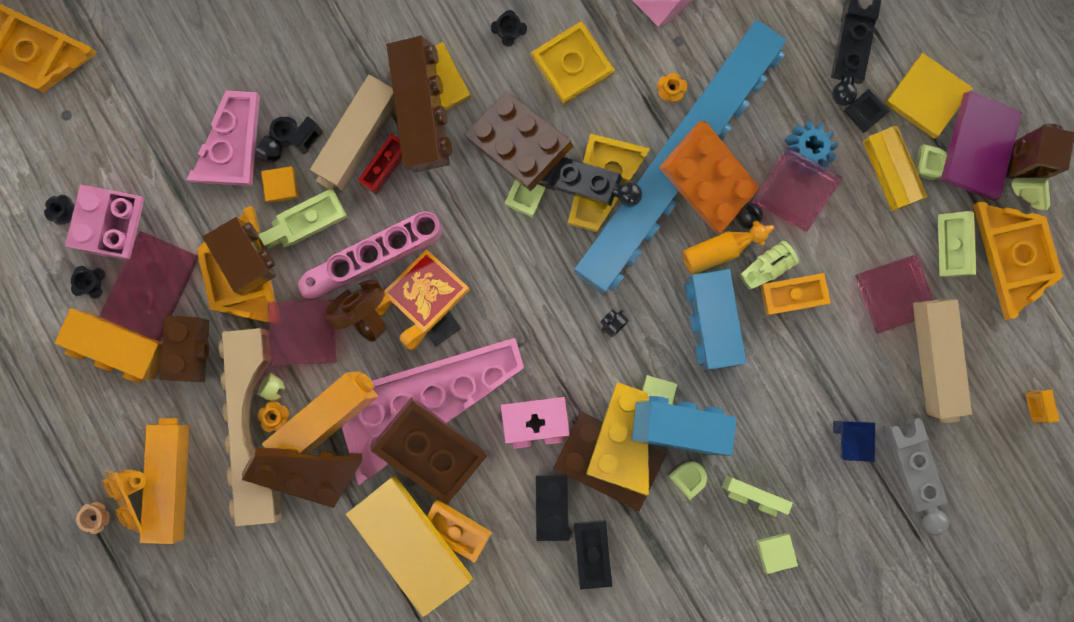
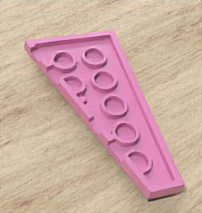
[342,338,524,485]

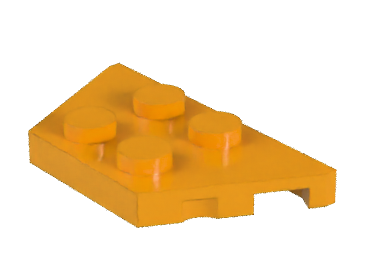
[0,4,97,93]
[972,202,1063,320]
[197,206,281,325]

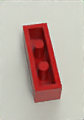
[358,133,402,195]

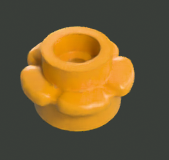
[657,73,688,103]
[258,401,289,432]

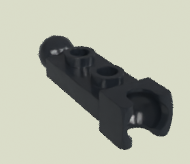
[831,0,881,106]
[538,157,642,207]

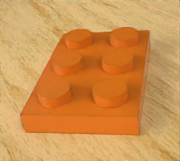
[659,121,760,233]

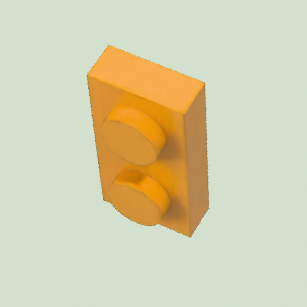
[760,273,831,316]
[427,500,493,563]

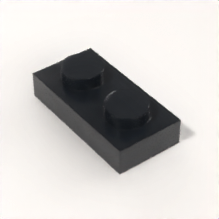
[536,475,568,541]
[574,520,612,590]

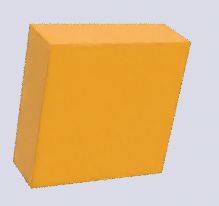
[261,166,299,203]
[1025,389,1060,423]

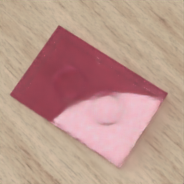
[100,231,199,341]

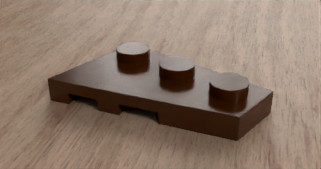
[242,447,362,508]

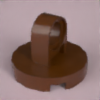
[324,279,386,342]

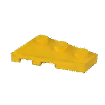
[567,133,651,232]
[586,382,649,496]

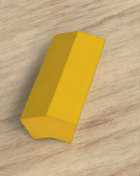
[862,126,928,212]

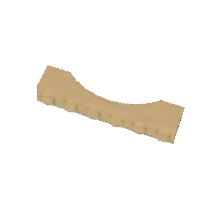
[218,328,282,527]

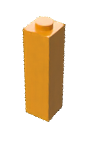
[262,371,378,454]
[140,418,190,544]

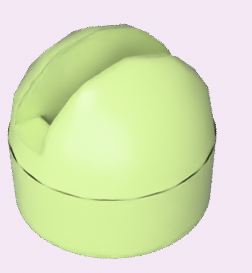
[257,373,285,401]

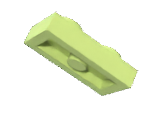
[938,211,976,277]
[722,476,793,517]

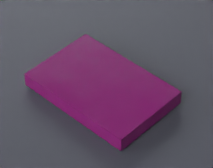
[940,91,1022,201]

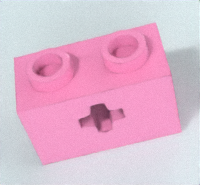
[501,397,570,449]

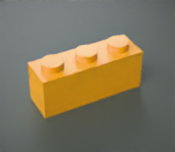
[54,308,162,383]

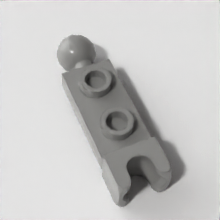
[884,418,949,535]

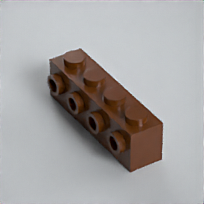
[386,35,452,172]

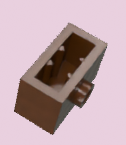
[1006,124,1074,179]
[202,217,276,296]
[159,315,210,382]

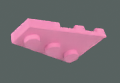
[187,91,260,186]

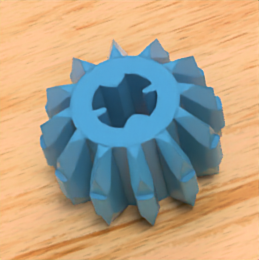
[783,121,839,176]

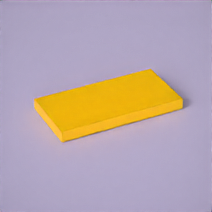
[346,475,474,617]

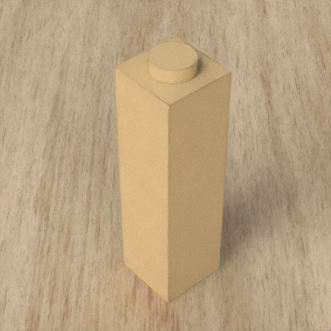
[310,75,395,192]
[913,299,972,423]

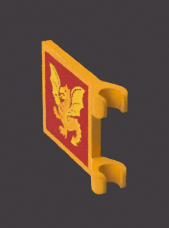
[375,249,470,350]

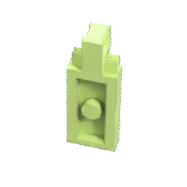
[259,188,348,249]

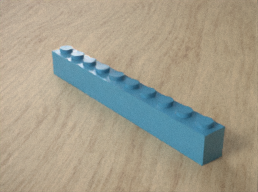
[574,19,787,295]

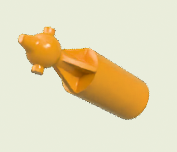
[681,221,774,275]

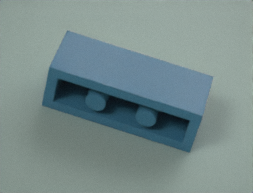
[684,269,747,370]
[631,396,737,456]

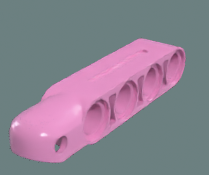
[297,211,442,299]

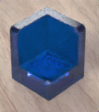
[833,421,875,462]

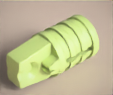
[739,240,799,290]

